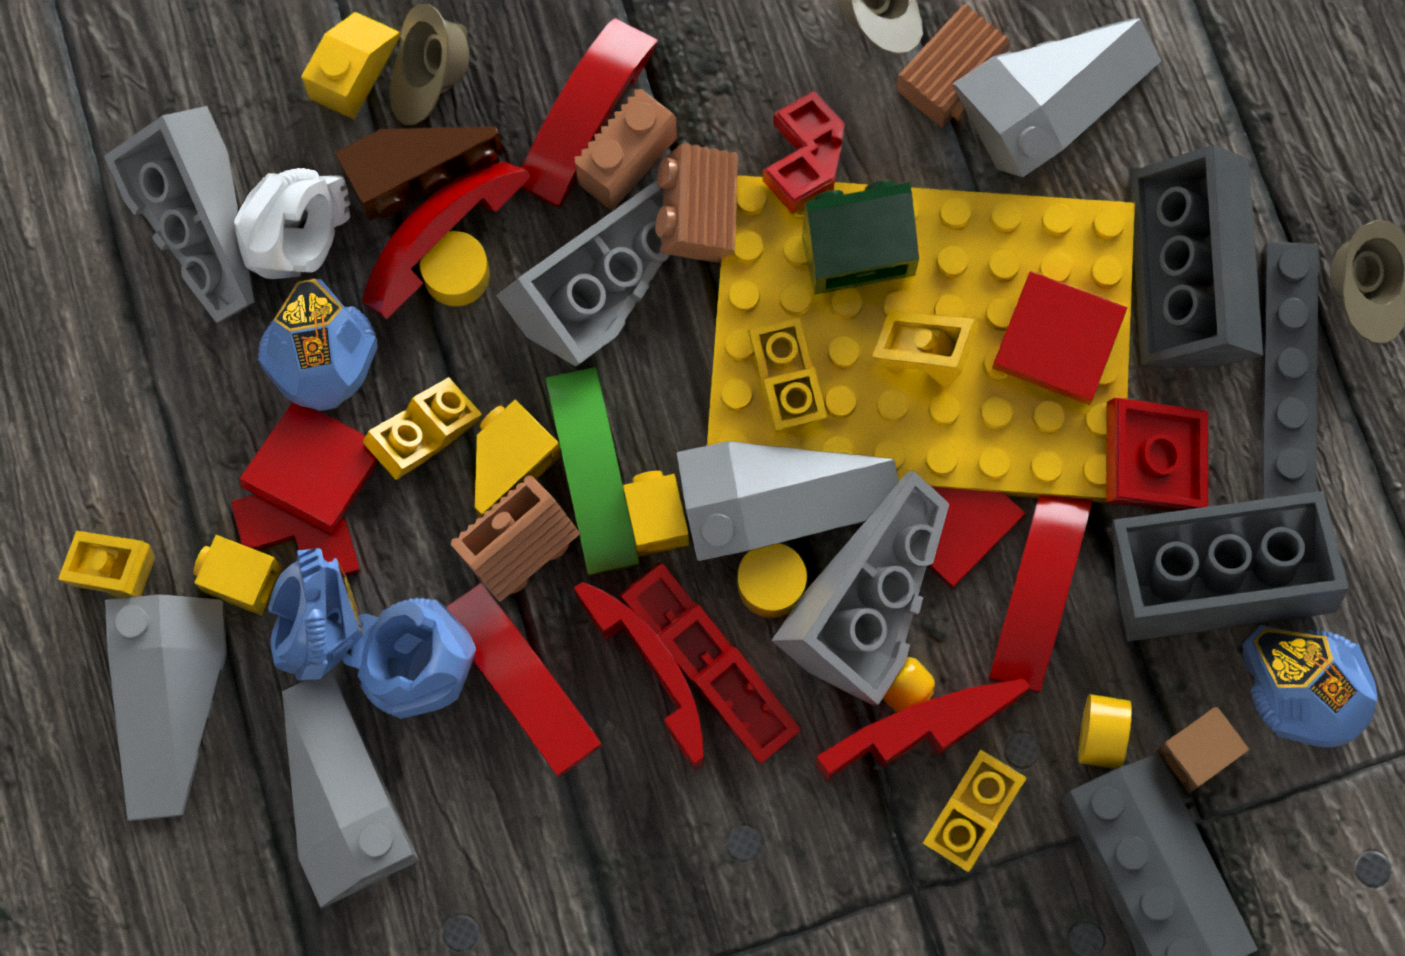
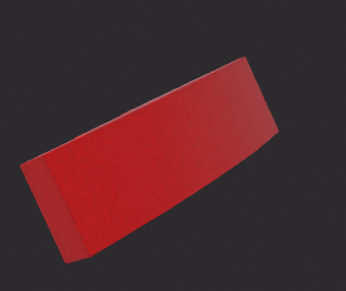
[618,562,801,764]
[446,582,603,778]
[815,678,1030,781]

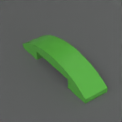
[546,367,640,577]

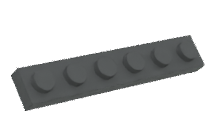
[1259,241,1318,500]

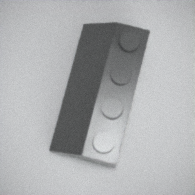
[1129,144,1263,368]
[1112,491,1349,642]
[1062,753,1258,956]

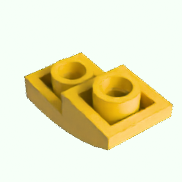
[748,317,827,430]
[363,377,482,480]
[923,749,1027,872]

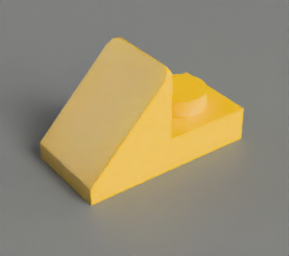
[872,310,979,387]
[58,531,155,598]

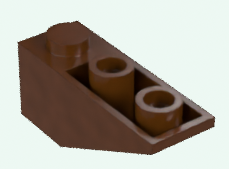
[335,127,503,220]

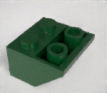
[802,180,919,295]

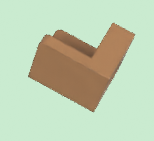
[1156,708,1250,793]

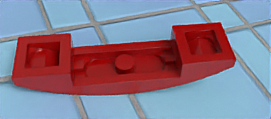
[520,18,658,209]
[362,162,531,319]
[989,495,1092,694]
[574,582,704,771]

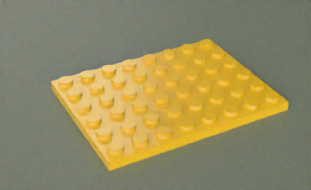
[707,176,1135,503]

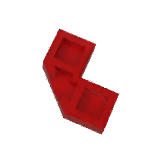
[762,91,845,215]
[230,494,362,577]

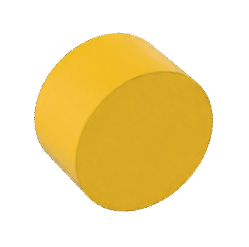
[420,231,490,307]
[737,543,807,618]
[1078,694,1132,769]

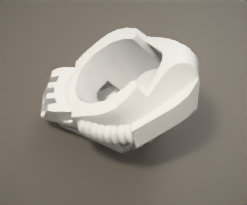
[234,168,350,279]

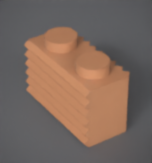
[896,4,1010,128]
[575,89,678,210]
[655,143,738,263]
[451,476,581,602]

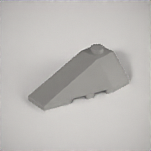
[952,18,1161,177]
[104,106,254,323]
[496,180,669,366]
[677,441,899,561]
[772,471,949,705]
[105,594,227,821]
[282,670,420,908]

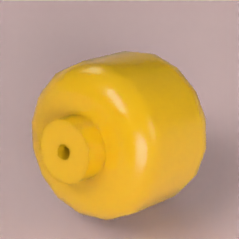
[882,657,935,713]

